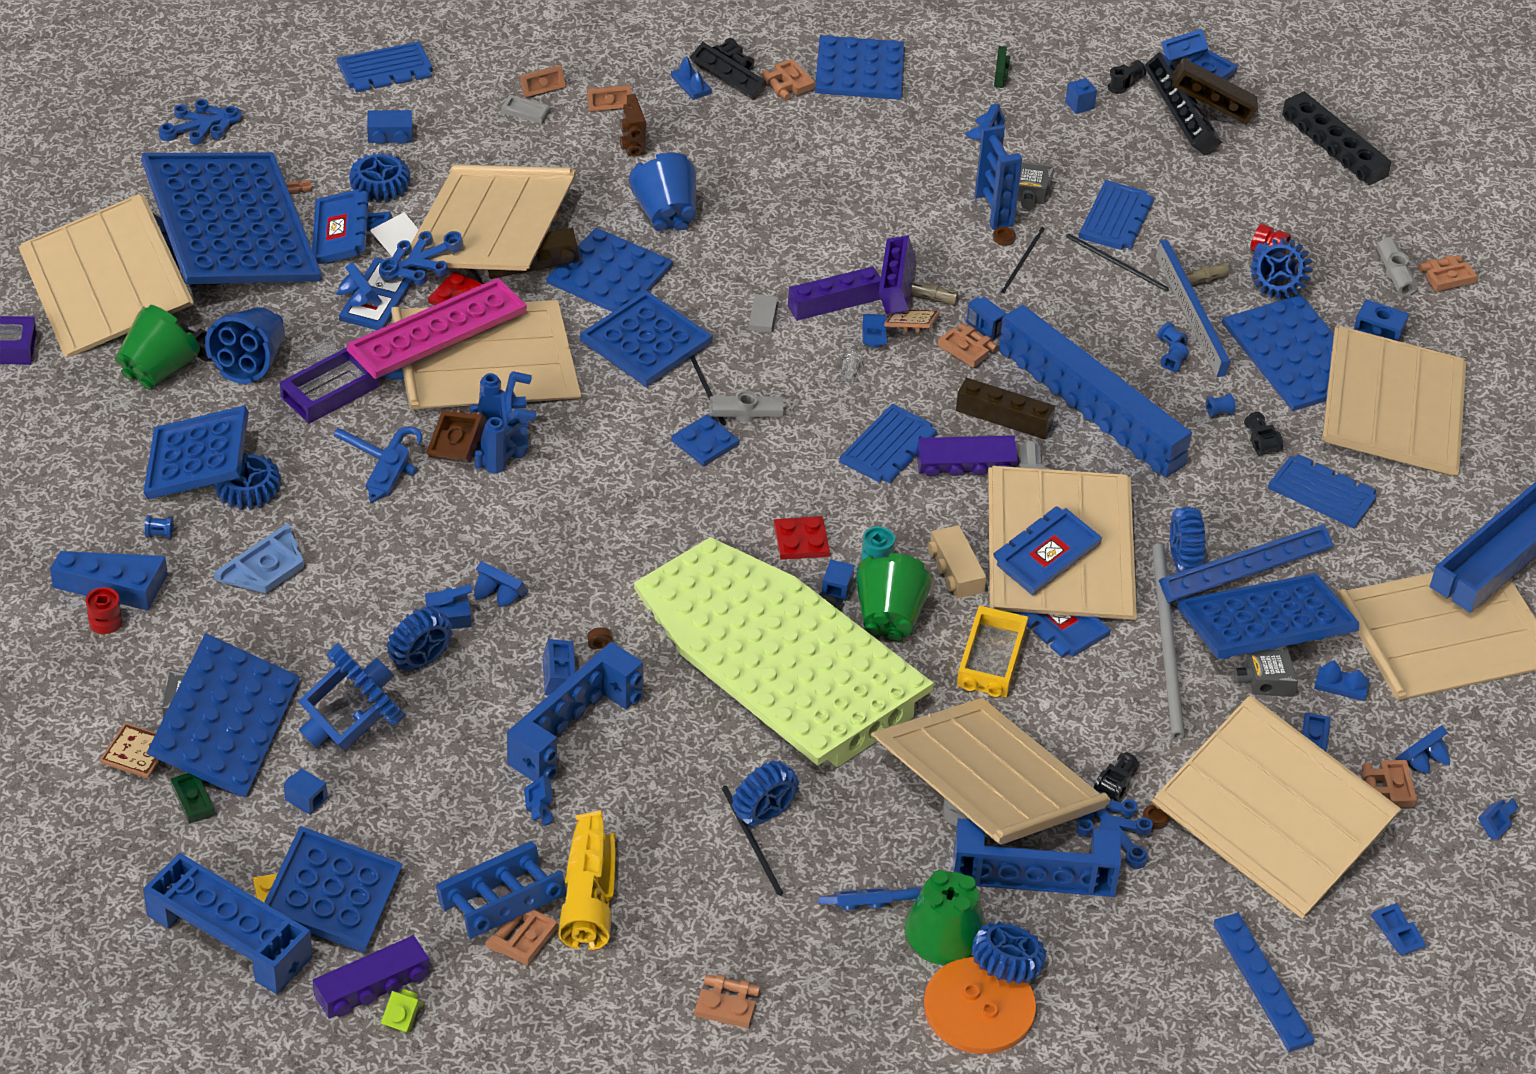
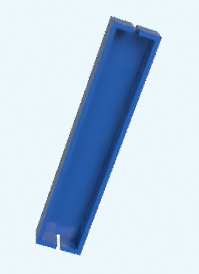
[999,305,1192,477]
[1430,482,1536,613]

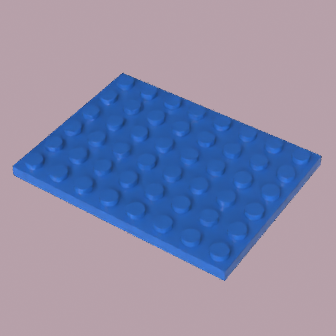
[141,152,322,284]

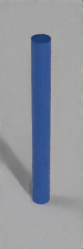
[334,428,418,476]

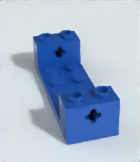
[507,642,644,782]
[953,818,1121,897]
[143,853,313,994]

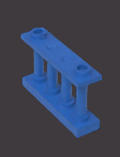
[974,125,1022,230]
[435,841,567,939]

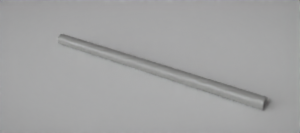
[1152,544,1185,739]

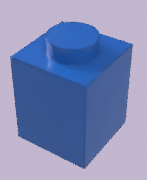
[1065,78,1097,114]
[822,559,855,601]
[284,768,327,815]

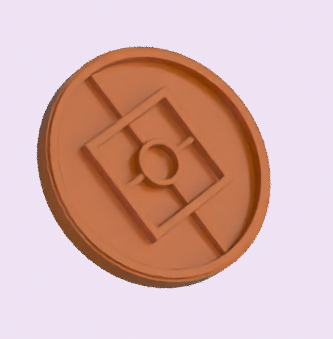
[924,957,1036,1054]

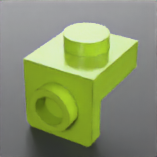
[381,989,424,1033]

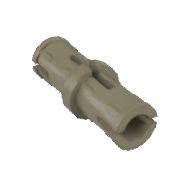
[1185,262,1229,286]
[910,282,958,306]

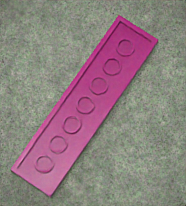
[347,278,527,379]

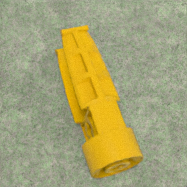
[558,810,616,950]

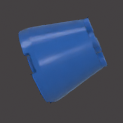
[629,152,696,231]
[205,307,285,384]

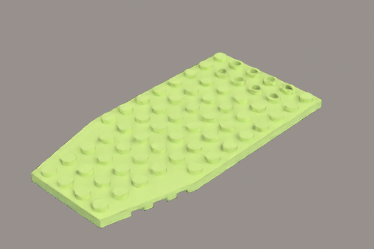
[634,537,934,767]

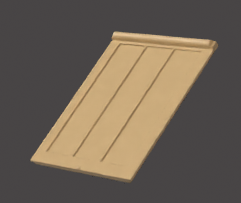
[402,164,576,271]
[18,194,194,358]
[391,300,581,409]
[1321,326,1466,476]
[988,466,1137,620]
[1336,572,1536,701]
[1151,695,1402,919]
[871,698,1110,845]

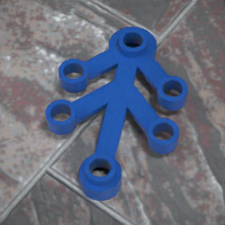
[159,99,242,145]
[379,231,463,285]
[1076,791,1153,869]

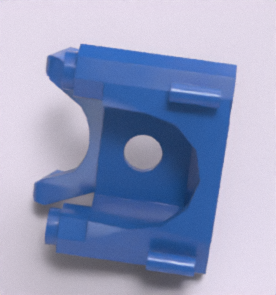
[470,371,536,474]

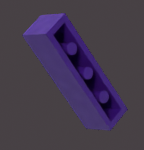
[879,235,916,314]
[788,266,881,321]
[916,435,1018,477]
[312,935,430,1019]

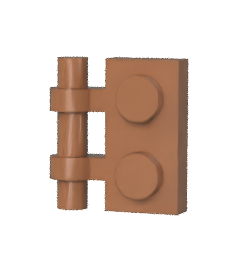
[761,59,815,101]
[1418,255,1478,292]
[938,323,999,368]
[1361,760,1417,808]
[694,974,761,1029]

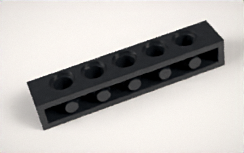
[1144,52,1222,156]
[1282,91,1392,185]

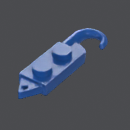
[366,426,423,503]
[818,887,923,910]

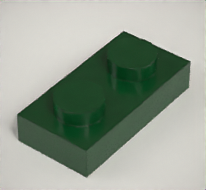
[994,46,1010,88]
[170,773,215,824]

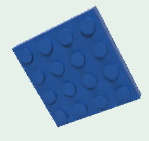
[815,35,904,100]
[546,228,673,312]
[580,290,713,387]
[143,405,249,499]
[264,826,403,953]

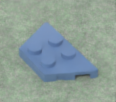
[214,523,304,593]

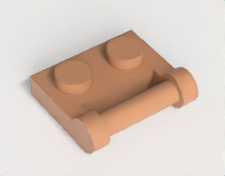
[485,910,557,966]

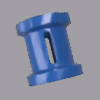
[1157,322,1188,346]
[1161,342,1189,372]
[1205,393,1236,418]
[144,515,174,539]

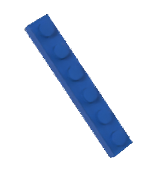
[1213,912,1315,1052]

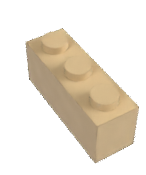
[928,525,986,599]

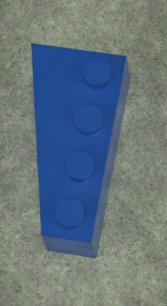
[50,551,168,611]

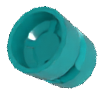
[861,526,895,561]

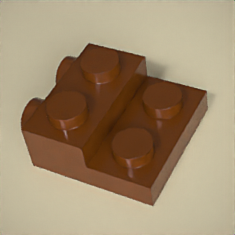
[620,94,646,157]
[426,409,488,463]

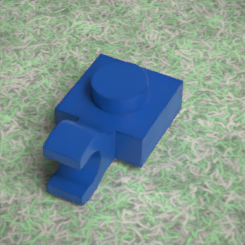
[524,775,553,826]
[1478,798,1519,839]

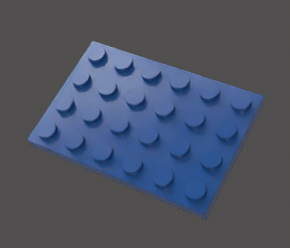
[1222,295,1334,411]
[1178,573,1359,659]
[146,633,300,797]

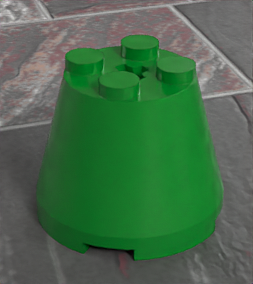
[115,304,200,390]
[856,553,932,642]
[904,870,987,965]

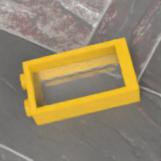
[957,606,1028,698]

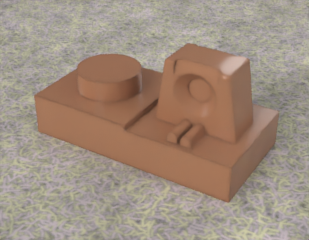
[519,65,566,97]
[587,84,631,111]

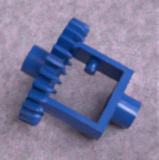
[298,643,407,751]

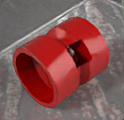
[1250,223,1291,254]
[85,587,122,634]

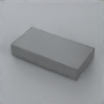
[501,95,550,124]
[748,294,778,333]

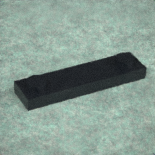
[689,41,767,100]

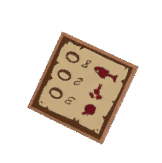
[884,309,940,333]
[100,723,160,778]

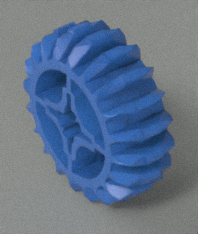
[349,152,410,203]
[1250,238,1313,300]
[214,452,281,510]
[1169,506,1206,572]
[386,606,453,672]
[732,760,800,827]
[971,921,1047,984]

